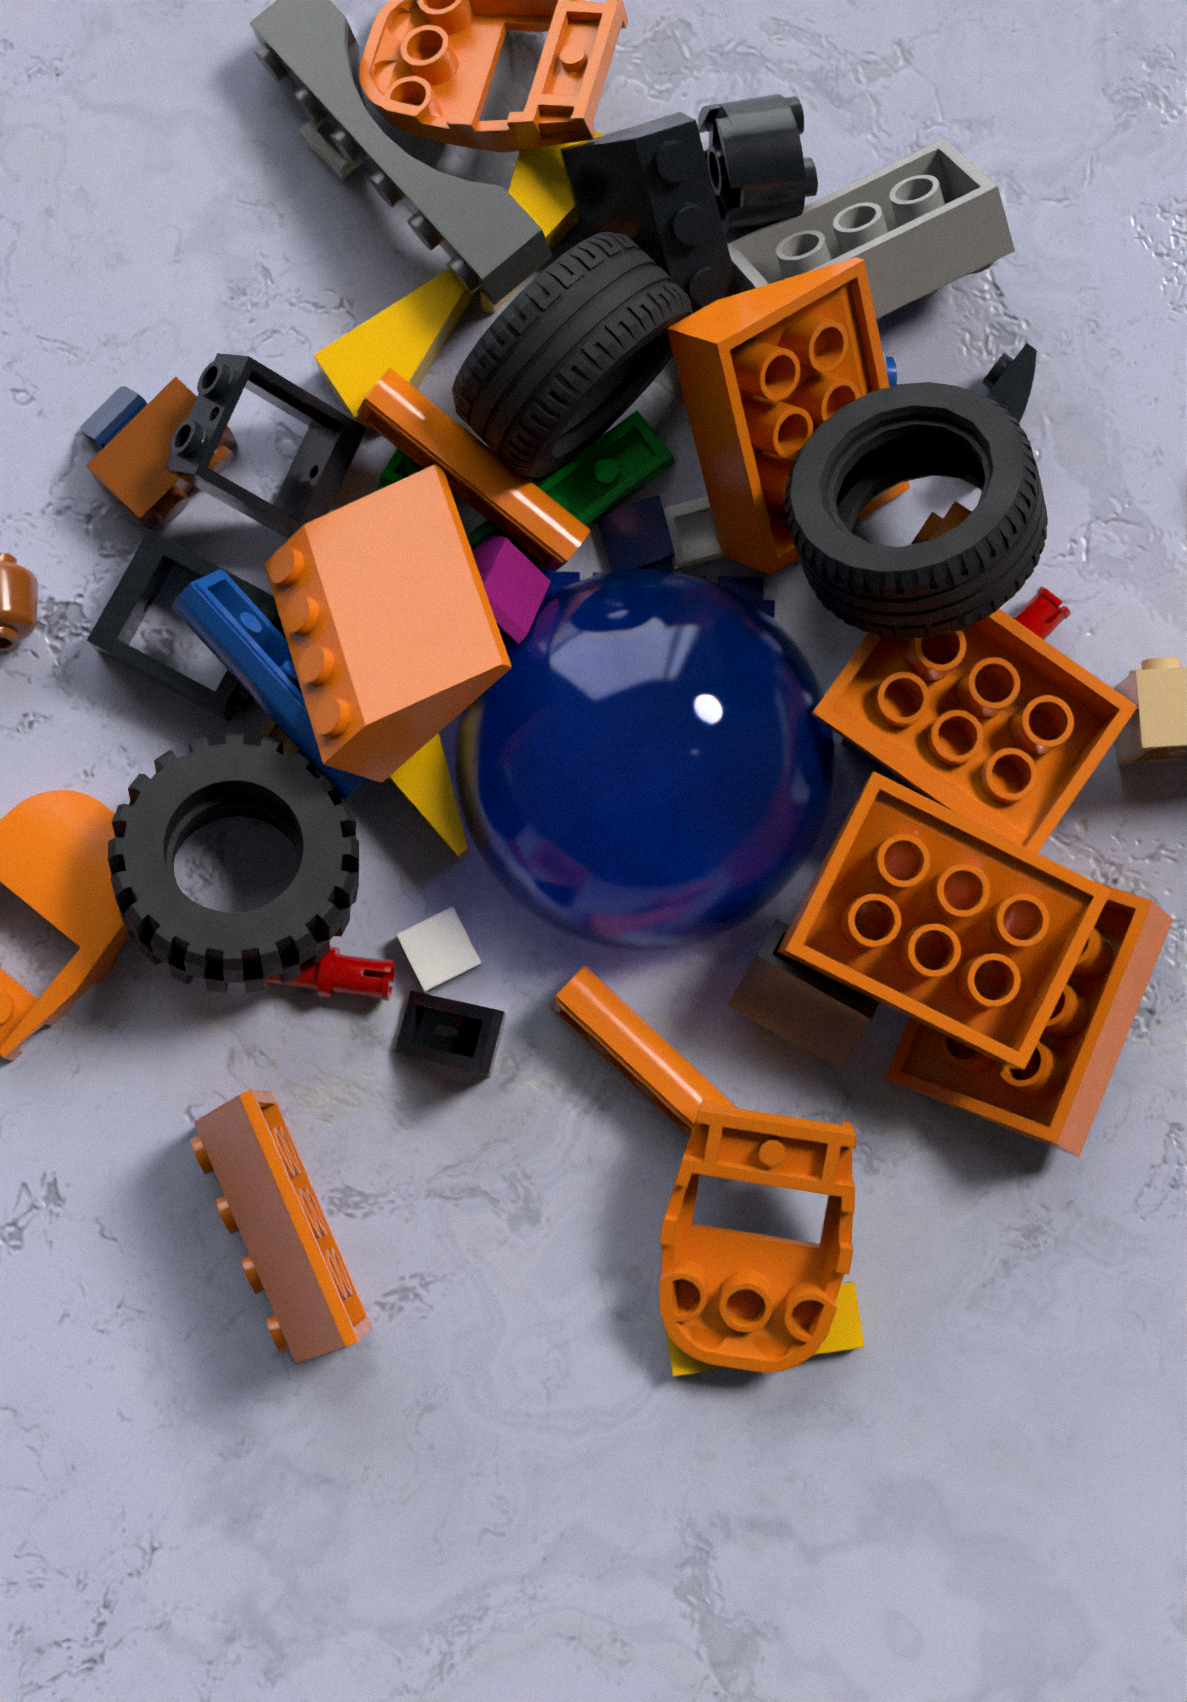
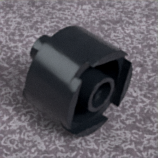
[697,94,818,234]

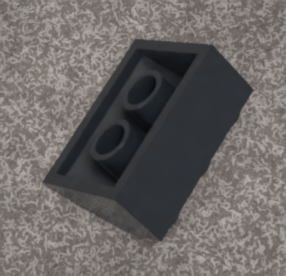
[560,112,740,313]

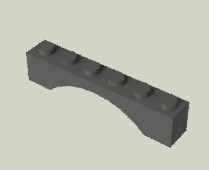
[250,0,553,305]

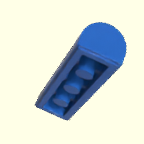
[172,569,372,801]

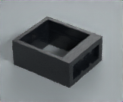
[164,353,367,537]
[87,529,286,721]

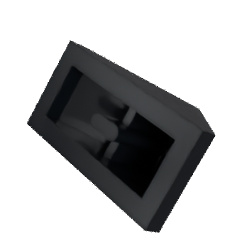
[395,990,506,1077]

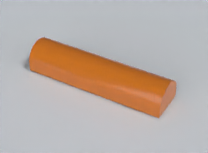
[357,368,591,572]
[550,965,738,1138]

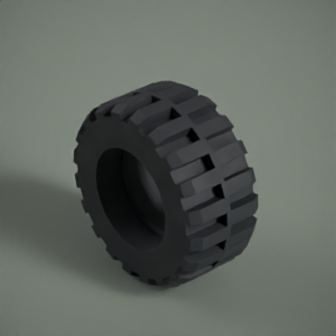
[108,733,359,993]

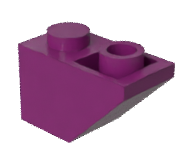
[472,534,551,644]

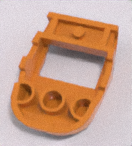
[359,0,628,153]
[0,790,129,1061]
[659,1099,856,1373]

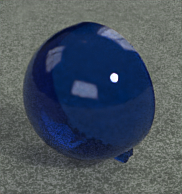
[454,569,836,951]

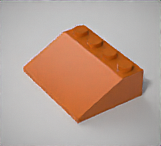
[667,257,910,575]
[264,465,512,783]
[811,609,1138,853]
[777,771,1112,1070]
[885,882,1173,1157]
[190,1089,372,1364]

